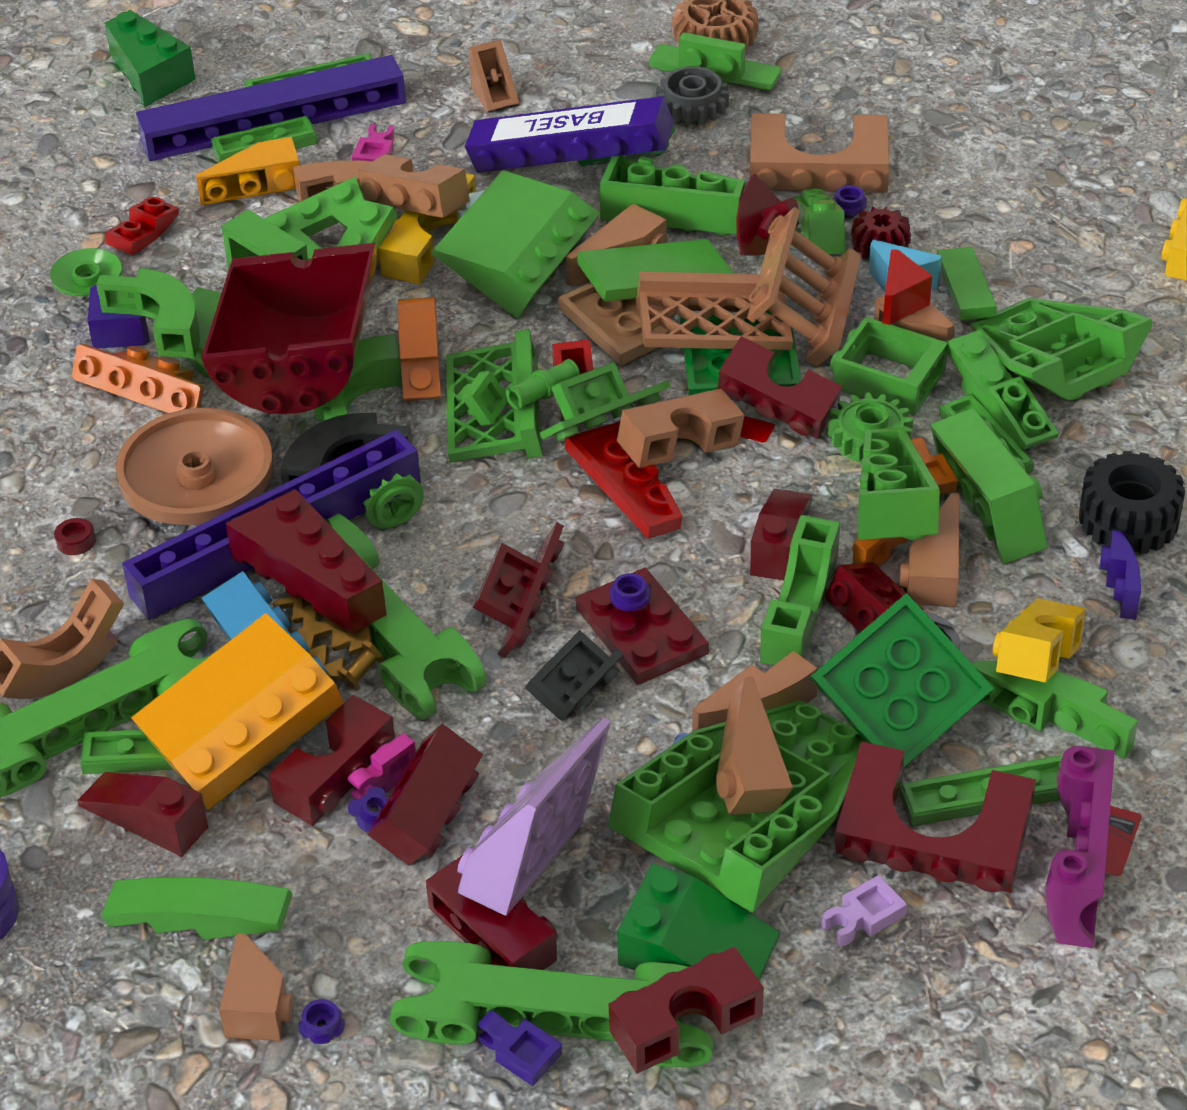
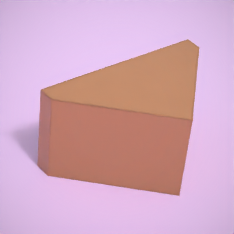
[469,39,519,112]

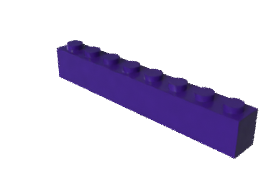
[136,55,406,162]
[122,429,421,620]

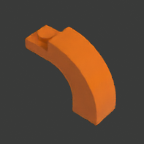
[398,297,441,401]

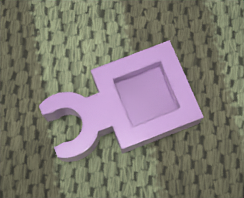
[822,875,907,946]

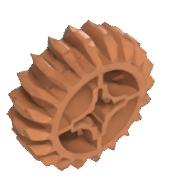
[672,0,759,51]

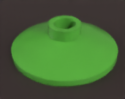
[50,248,122,296]

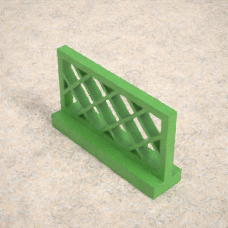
[446,329,543,463]

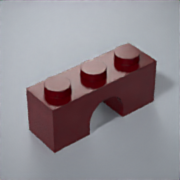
[718,336,842,439]
[269,695,395,826]
[608,946,764,1074]

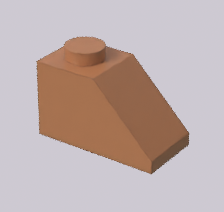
[219,934,294,1041]

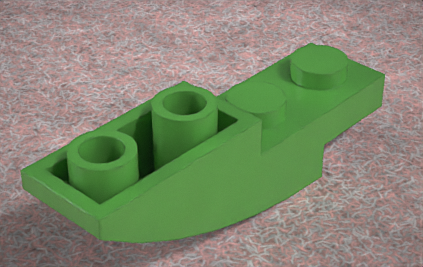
[947,330,1059,450]
[972,661,1138,759]

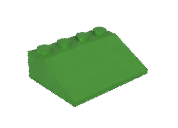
[431,170,600,319]

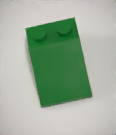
[617,863,780,981]

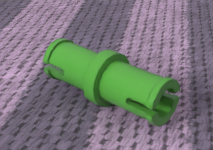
[506,359,580,410]

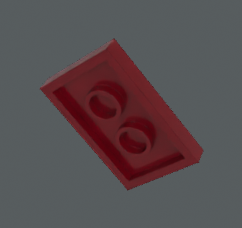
[575,567,709,686]

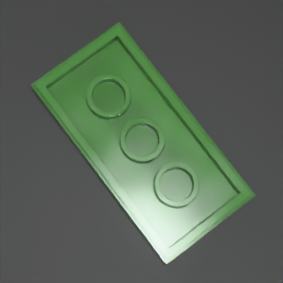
[577,239,735,302]

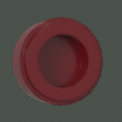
[54,518,96,555]

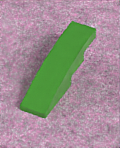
[101,877,293,940]

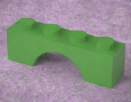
[760,515,840,665]

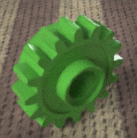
[828,392,913,463]

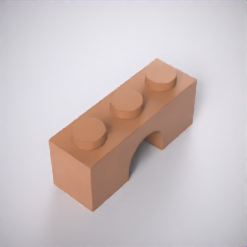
[358,154,470,218]
[617,389,744,468]

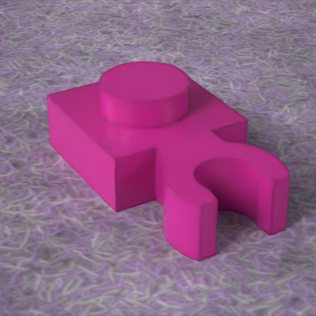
[351,124,394,161]
[348,733,416,799]

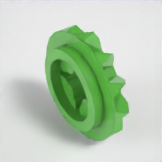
[363,473,424,529]

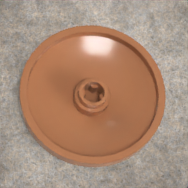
[116,408,274,525]

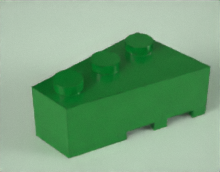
[105,10,196,107]

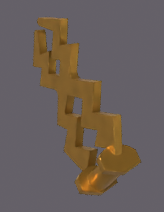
[272,595,384,691]

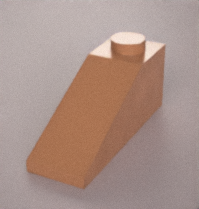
[566,204,668,287]
[899,493,960,607]
[716,676,793,815]

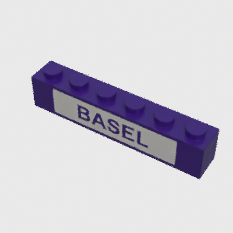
[465,96,674,173]

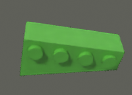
[600,155,745,235]
[930,408,1047,565]
[858,427,940,540]

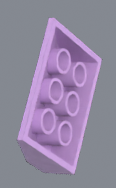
[457,717,611,916]

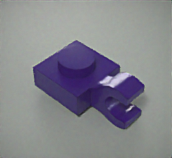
[478,1011,562,1086]

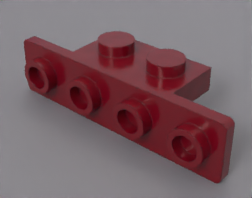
[473,522,564,658]

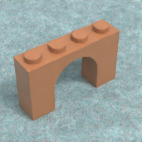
[750,113,889,192]

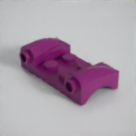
[1045,746,1115,948]

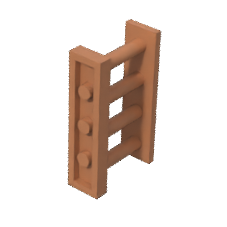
[747,207,861,368]

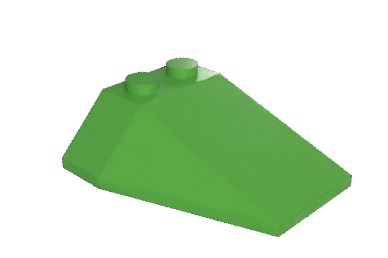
[970,298,1153,400]

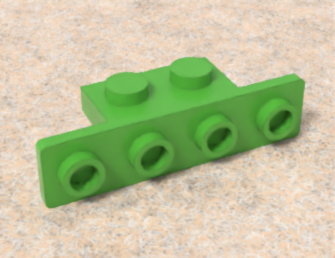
[649,32,781,90]
[539,362,671,441]

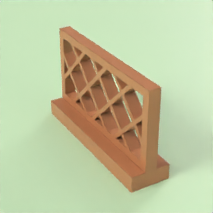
[636,272,793,350]

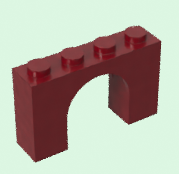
[835,741,1036,893]

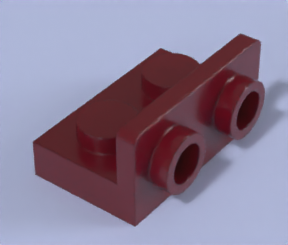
[825,562,924,633]

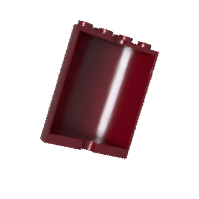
[201,243,377,414]

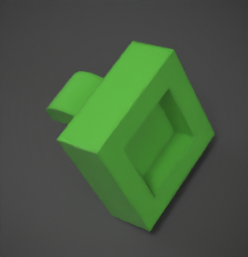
[457,371,508,426]

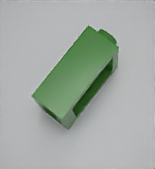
[221,209,308,270]
[830,316,948,415]

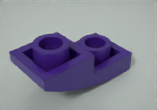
[1099,530,1141,620]

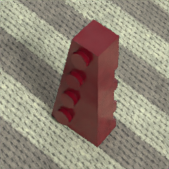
[225,489,387,634]

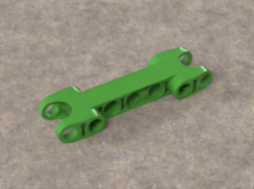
[305,514,487,720]
[0,618,211,797]
[389,941,714,1067]

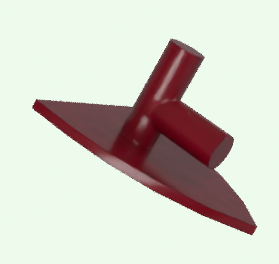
[736,174,800,256]

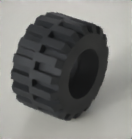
[1079,451,1185,554]

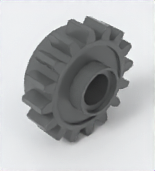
[656,66,729,125]

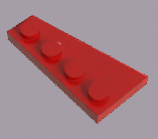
[565,421,683,539]

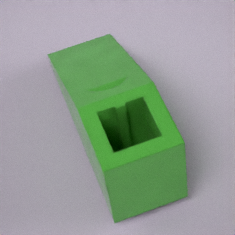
[793,189,846,255]

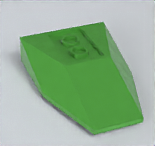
[608,700,866,913]

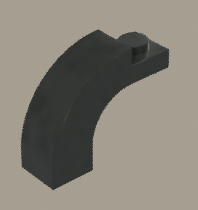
[280,413,413,485]

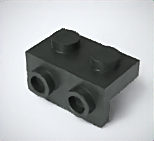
[525,630,624,722]

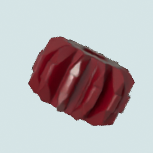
[851,206,911,259]

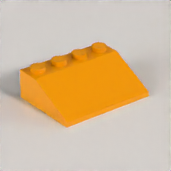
[131,613,344,810]

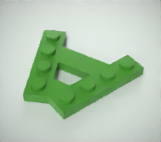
[264,177,398,259]

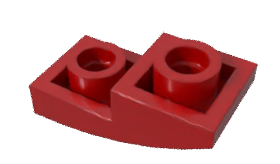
[106,197,179,255]

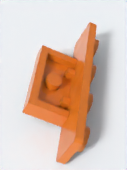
[72,344,204,413]

